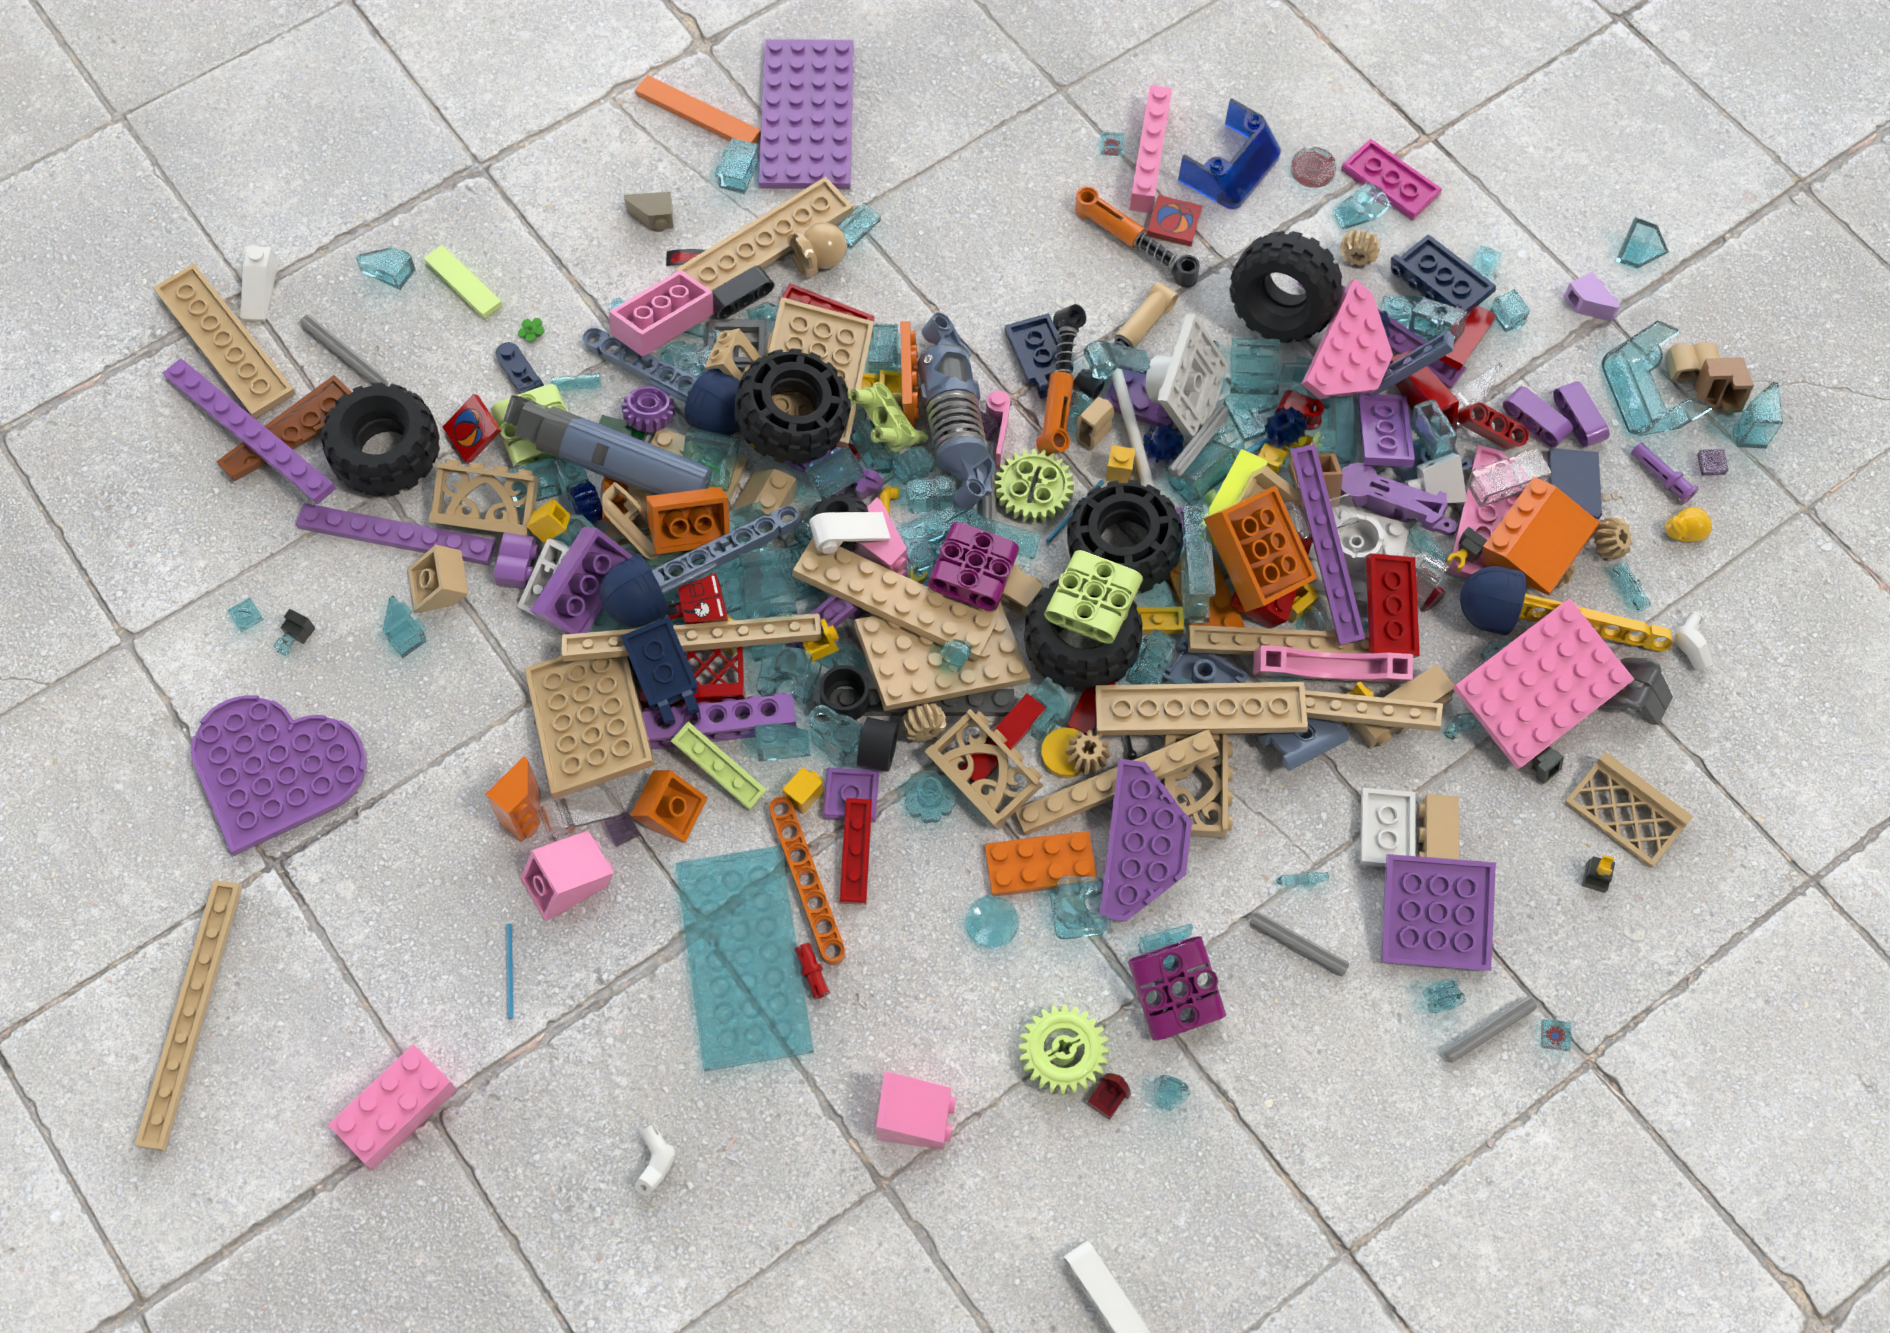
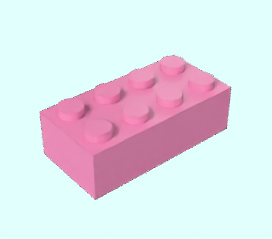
[609,270,713,357]
[328,1044,457,1171]

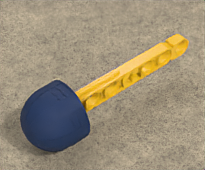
[1460,566,1673,651]

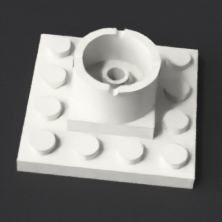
[1146,314,1229,442]
[1305,506,1410,607]

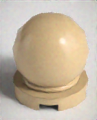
[787,222,847,279]

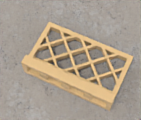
[1565,752,1693,868]

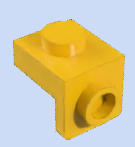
[802,618,839,663]

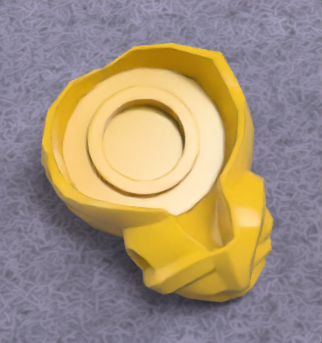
[1664,507,1712,543]

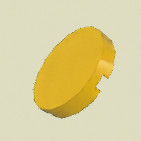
[1041,727,1092,778]

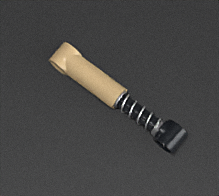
[1072,281,1179,402]

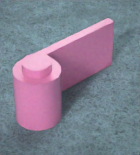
[985,390,1010,469]

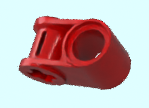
[1275,390,1325,430]

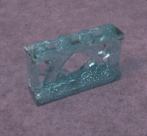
[1179,504,1216,623]

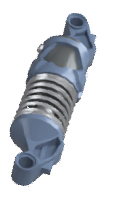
[917,312,995,510]

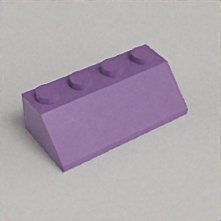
[530,527,633,634]

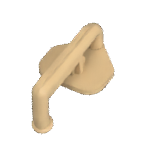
[601,482,661,560]

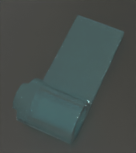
[1083,341,1151,379]

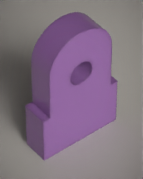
[1424,516,1457,536]

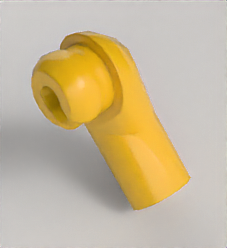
[878,485,900,516]

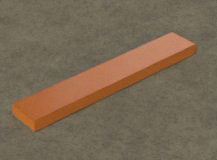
[635,75,761,150]

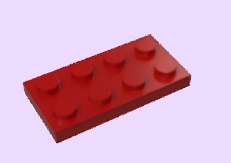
[1365,553,1420,658]

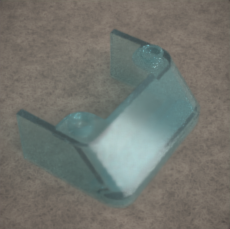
[1601,320,1712,436]
[1278,363,1357,468]

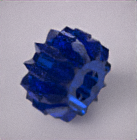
[1265,406,1308,448]
[1143,422,1184,464]
[569,482,602,525]

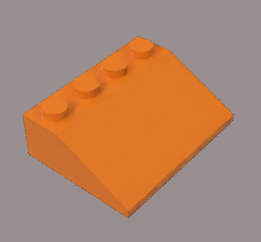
[1482,477,1600,596]
[1204,485,1317,612]

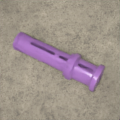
[1631,442,1699,504]

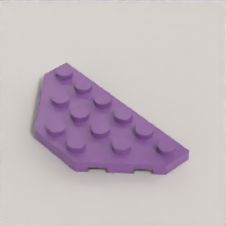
[1099,759,1192,922]

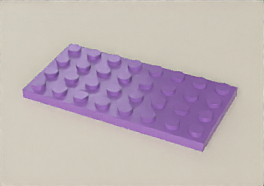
[759,39,854,189]

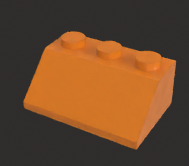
[646,487,730,554]
[485,756,540,842]

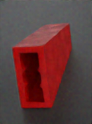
[1390,350,1459,435]

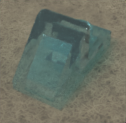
[816,639,867,671]

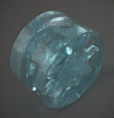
[1422,978,1466,1013]

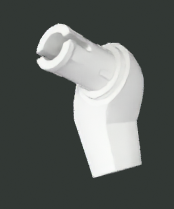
[1675,611,1713,670]
[635,1124,676,1196]

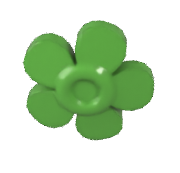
[518,318,545,342]

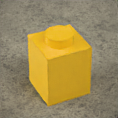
[1106,445,1136,483]
[527,499,571,543]
[782,767,824,814]

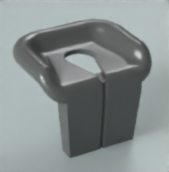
[1602,657,1673,725]

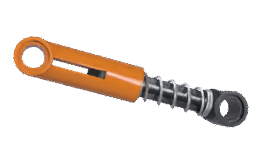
[1075,186,1200,288]
[1036,304,1087,457]

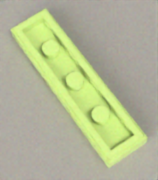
[424,245,503,319]
[671,722,767,810]

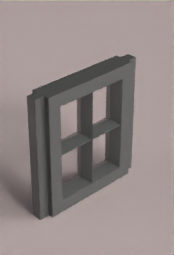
[707,319,766,370]

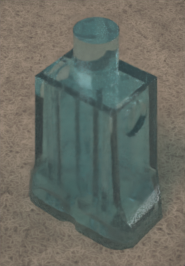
[1165,438,1245,504]

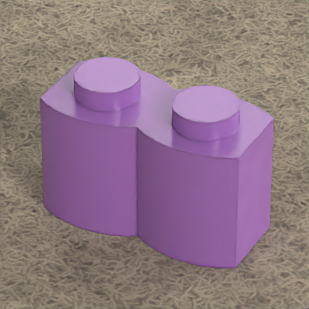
[494,533,539,589]

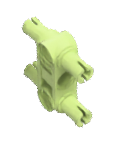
[848,382,928,452]

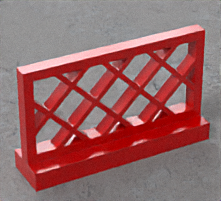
[639,647,746,708]

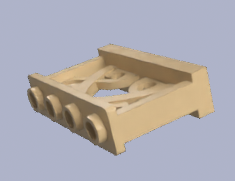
[429,459,540,536]
[924,709,1044,830]
[1162,734,1233,839]

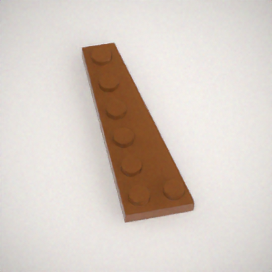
[216,375,352,481]

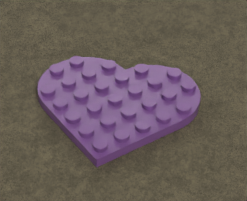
[191,695,367,856]

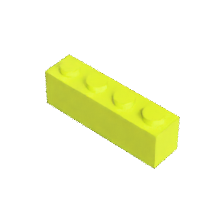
[1197,449,1268,546]

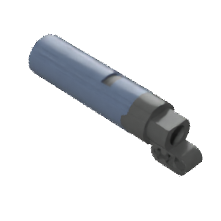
[504,395,713,495]

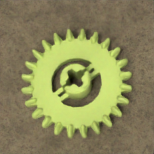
[1018,1005,1110,1096]

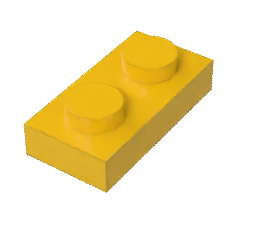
[1137,607,1184,634]

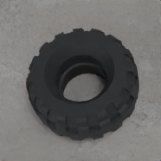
[1229,231,1343,343]
[734,348,851,465]
[321,382,440,497]
[1067,479,1183,593]
[1024,576,1143,692]

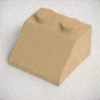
[731,469,798,530]
[408,545,468,613]

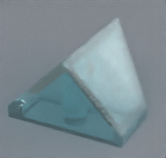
[1616,217,1669,269]

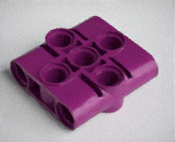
[928,522,1019,611]
[1127,936,1226,1041]

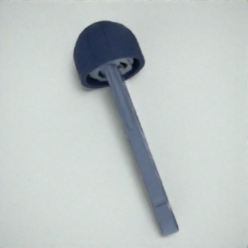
[582,328,741,437]
[600,506,800,627]

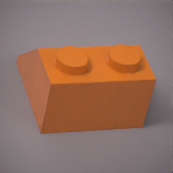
[630,770,708,843]

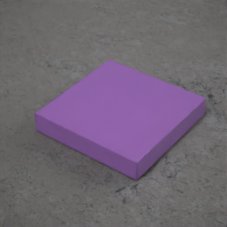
[823,767,879,823]

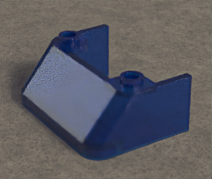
[1178,98,1281,209]

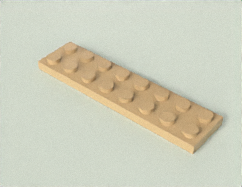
[675,177,853,291]
[153,264,296,419]
[792,538,998,661]
[1096,682,1308,736]

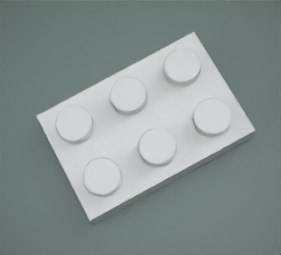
[1360,787,1415,867]

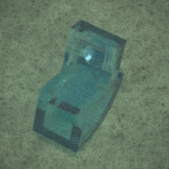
[1031,676,1070,741]

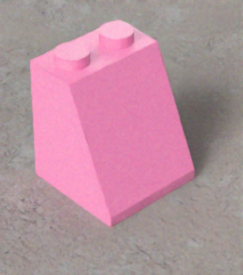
[853,497,908,577]
[520,831,614,921]
[876,1072,956,1150]

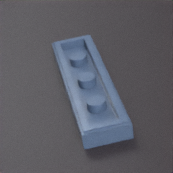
[1369,331,1454,397]

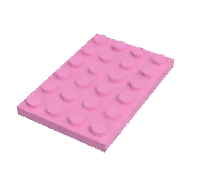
[1452,598,1634,770]

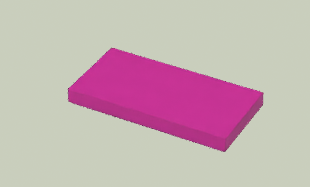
[1341,138,1442,221]

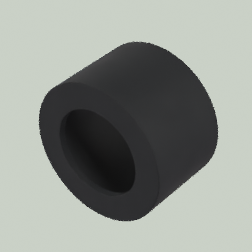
[819,665,870,723]
[857,717,899,772]

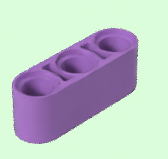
[1553,381,1610,447]
[1502,386,1573,448]

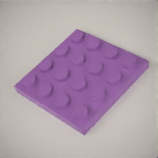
[1381,854,1496,971]

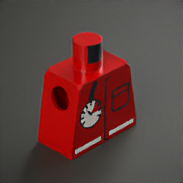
[667,573,729,624]

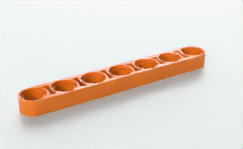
[769,796,845,966]

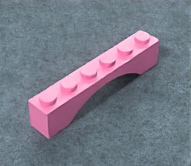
[1129,85,1172,213]
[1253,645,1413,684]

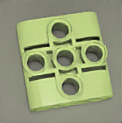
[491,384,568,471]
[1044,550,1143,644]

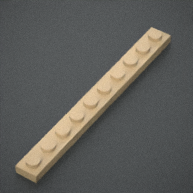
[562,613,822,662]
[135,880,243,1152]

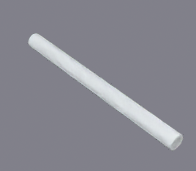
[1110,367,1155,487]

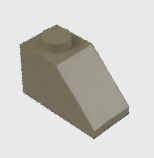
[624,192,674,230]

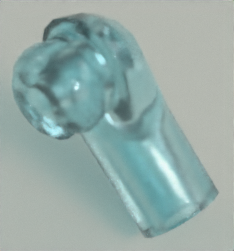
[747,302,779,321]
[1444,713,1481,740]

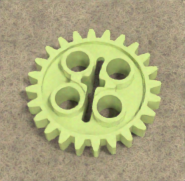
[994,448,1074,523]

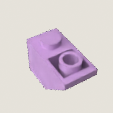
[1564,272,1621,321]

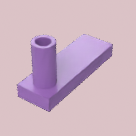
[789,595,862,656]

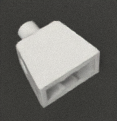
[1405,452,1467,503]

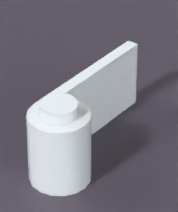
[809,512,890,554]

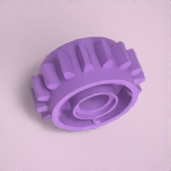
[622,386,675,433]

